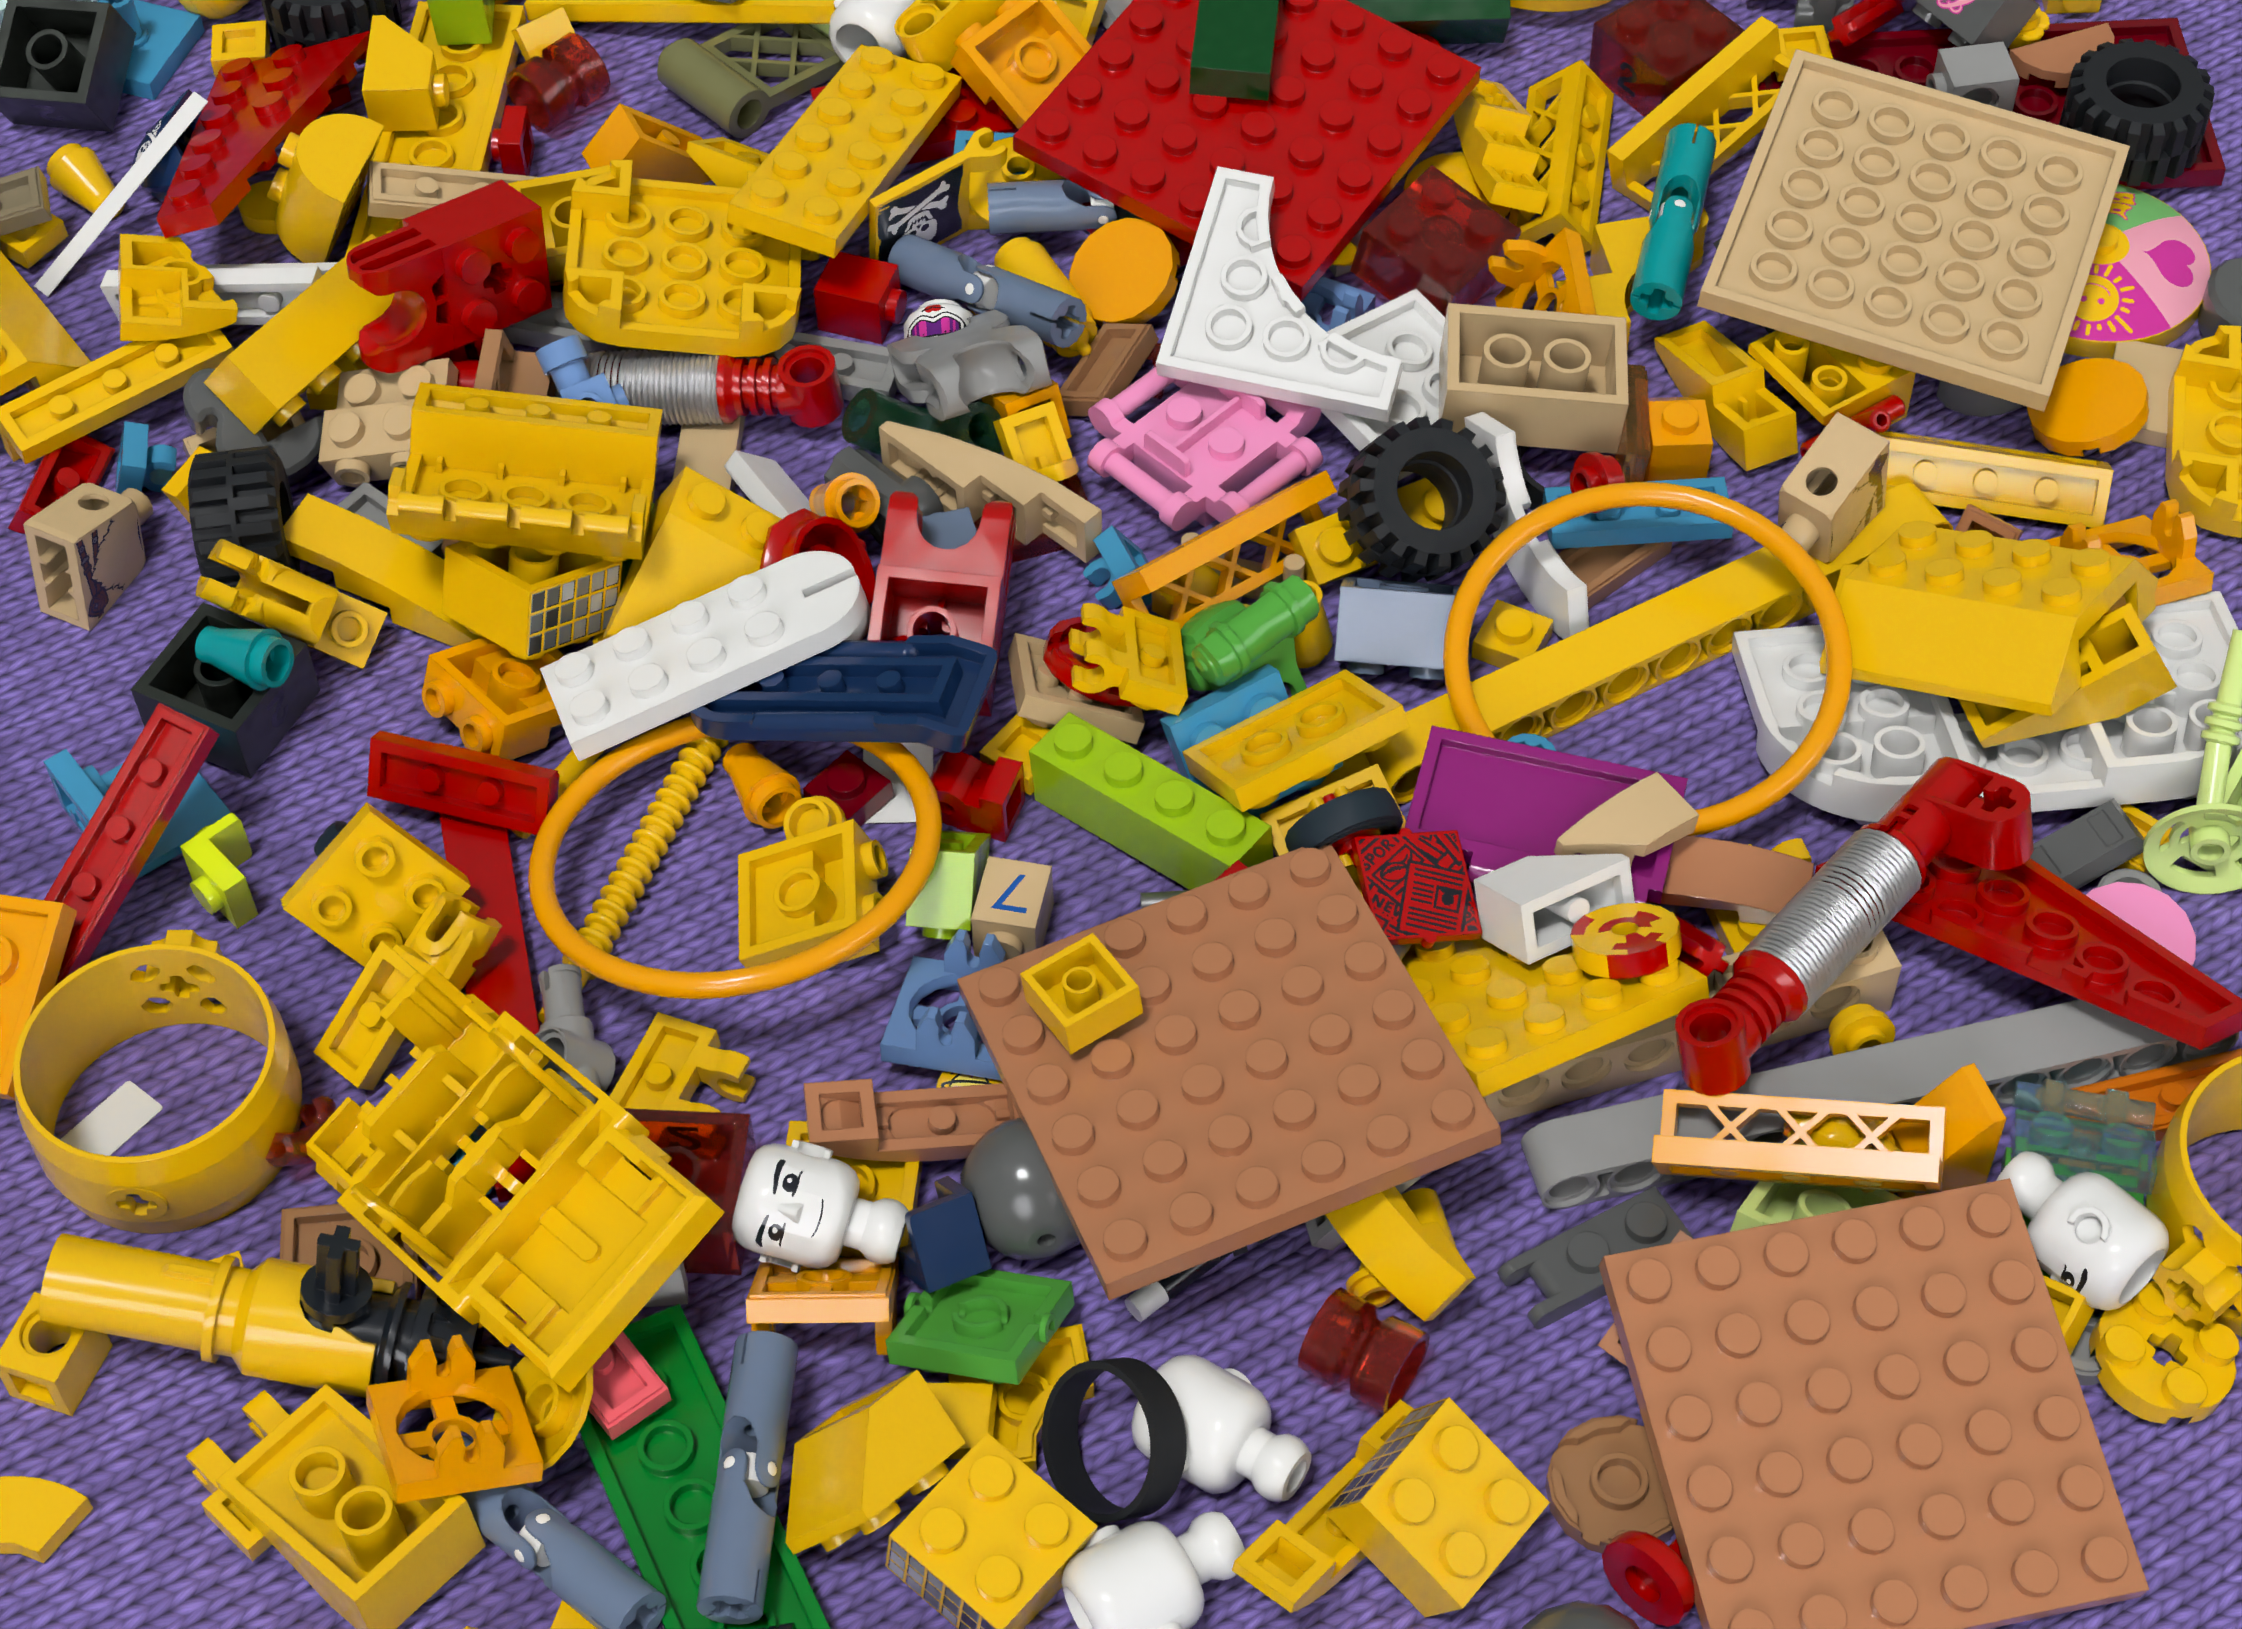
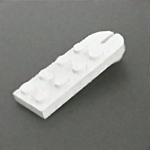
[540,551,872,761]

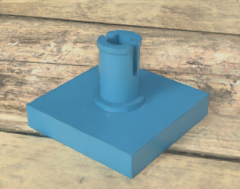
[98,0,205,100]

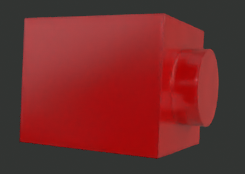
[813,251,907,344]

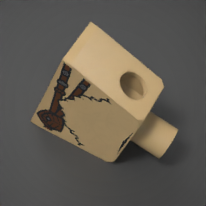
[1770,412,1890,563]
[23,483,153,631]

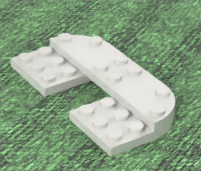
[1732,591,2242,825]

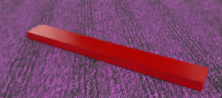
[439,813,540,1202]

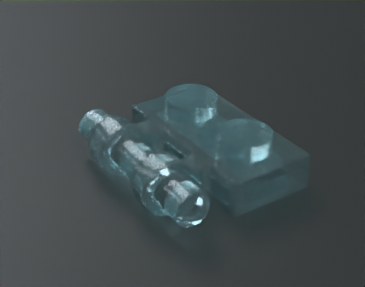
[2010,1078,2157,1195]

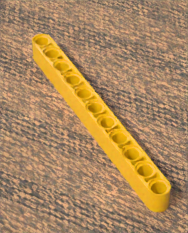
[1365,482,1953,804]

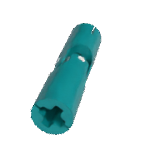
[1630,123,1717,321]

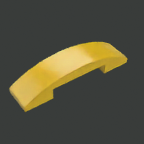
[1325,1187,1476,1322]
[1232,1399,1414,1613]

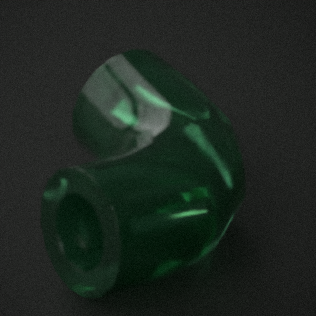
[841,388,1002,457]

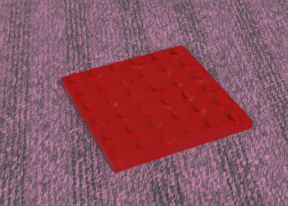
[1013,0,1481,302]

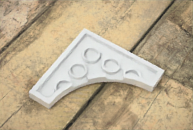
[1156,166,1402,422]

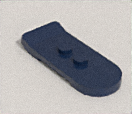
[689,635,998,753]

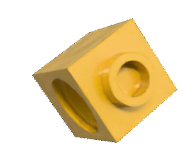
[0,1292,113,1416]

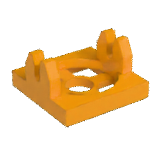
[1487,227,1596,315]
[2045,499,2214,617]
[746,1257,899,1355]
[366,1334,544,1503]

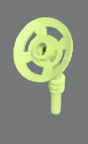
[2143,629,2242,894]

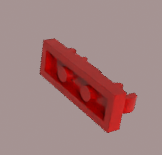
[367,731,560,835]

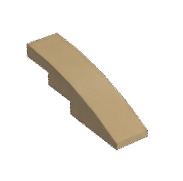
[879,421,1102,563]

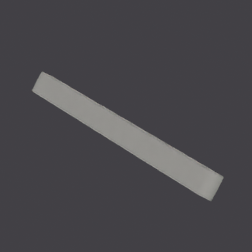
[1520,974,2239,1210]

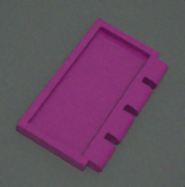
[1405,725,1688,904]

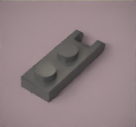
[1497,1186,1694,1329]

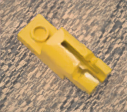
[196,539,387,669]
[313,892,502,1090]

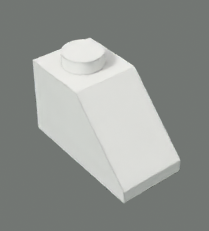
[1474,854,1635,965]

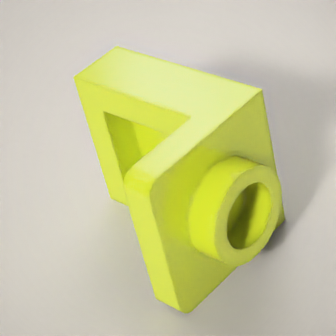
[180,813,259,929]

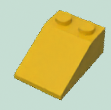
[602,466,781,640]
[215,1384,486,1629]

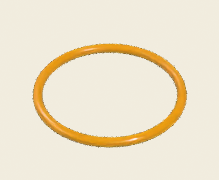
[1443,482,1852,836]
[528,716,942,999]

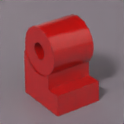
[930,752,1026,843]

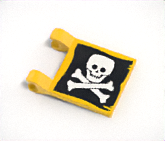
[869,127,1007,262]

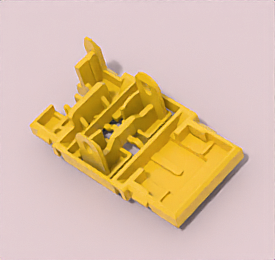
[302,944,725,1393]

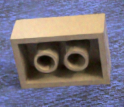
[1439,303,1629,454]

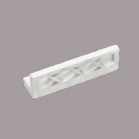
[100,262,338,325]

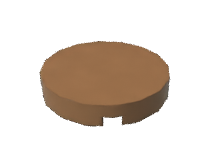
[1545,1415,1675,1553]

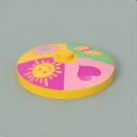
[2064,184,2211,359]

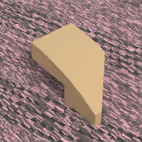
[1554,772,1699,867]

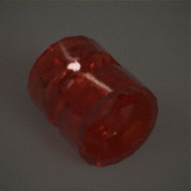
[505,32,611,133]
[1298,1287,1430,1414]

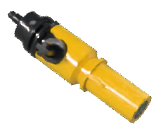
[39,1225,525,1398]

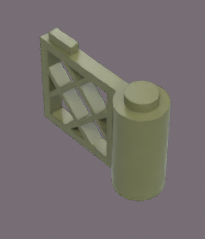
[657,23,844,139]

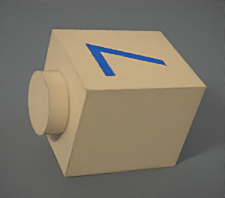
[971,856,1054,960]

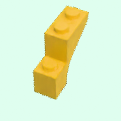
[1553,208,1709,350]

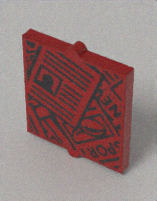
[1351,828,1482,949]

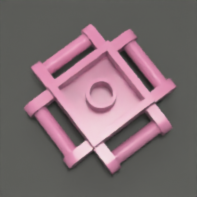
[1087,367,1323,531]

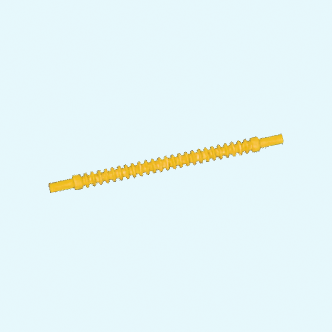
[538,737,729,1023]

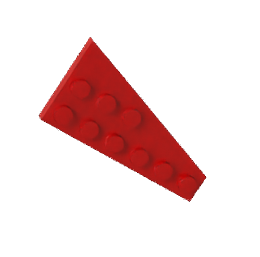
[156,31,370,239]
[1815,852,2242,1050]

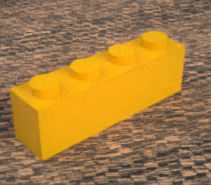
[203,234,395,435]

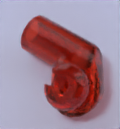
[266,1096,336,1167]

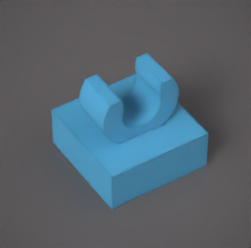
[115,421,177,494]
[1083,525,1152,609]

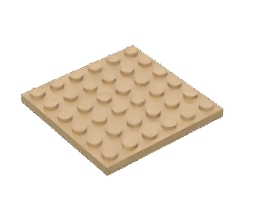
[1697,49,2130,412]

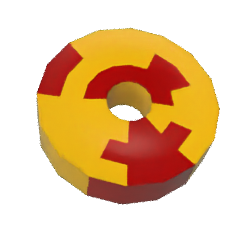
[1570,903,1682,979]

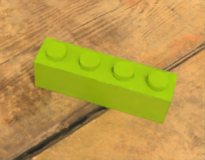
[1029,712,1273,890]

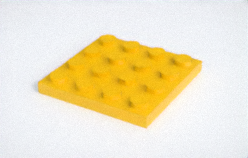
[1401,916,1709,1097]

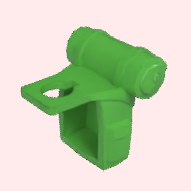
[1181,575,1320,696]

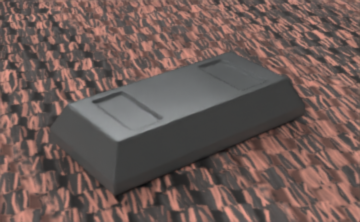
[2030,798,2144,889]

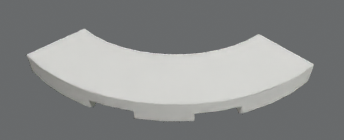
[1464,412,1589,639]

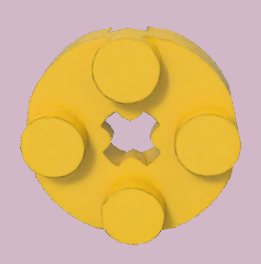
[2089,1281,2240,1424]

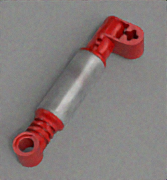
[434,329,844,428]
[1675,757,2034,1096]

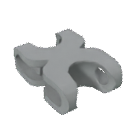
[887,309,1052,421]

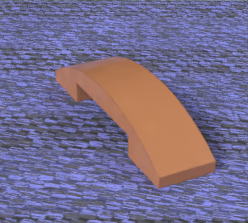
[1647,836,1815,925]
[803,1079,1020,1162]

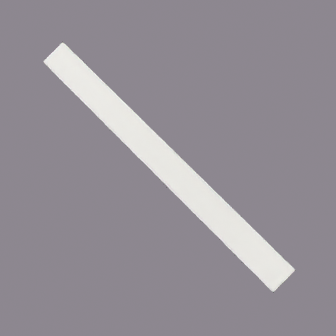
[34,92,208,297]

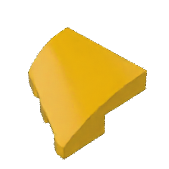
[118,233,238,341]

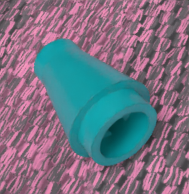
[195,626,294,691]

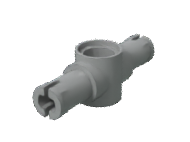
[535,964,616,1104]

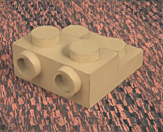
[318,358,459,487]

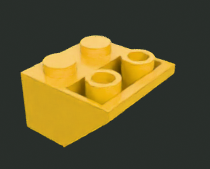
[1748,330,1916,426]
[785,1369,966,1555]

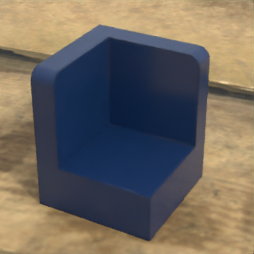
[898,1176,992,1293]

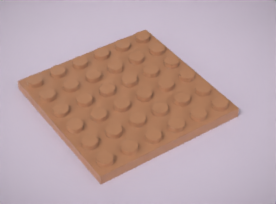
[957,844,1501,1301]
[1599,1178,2149,1629]

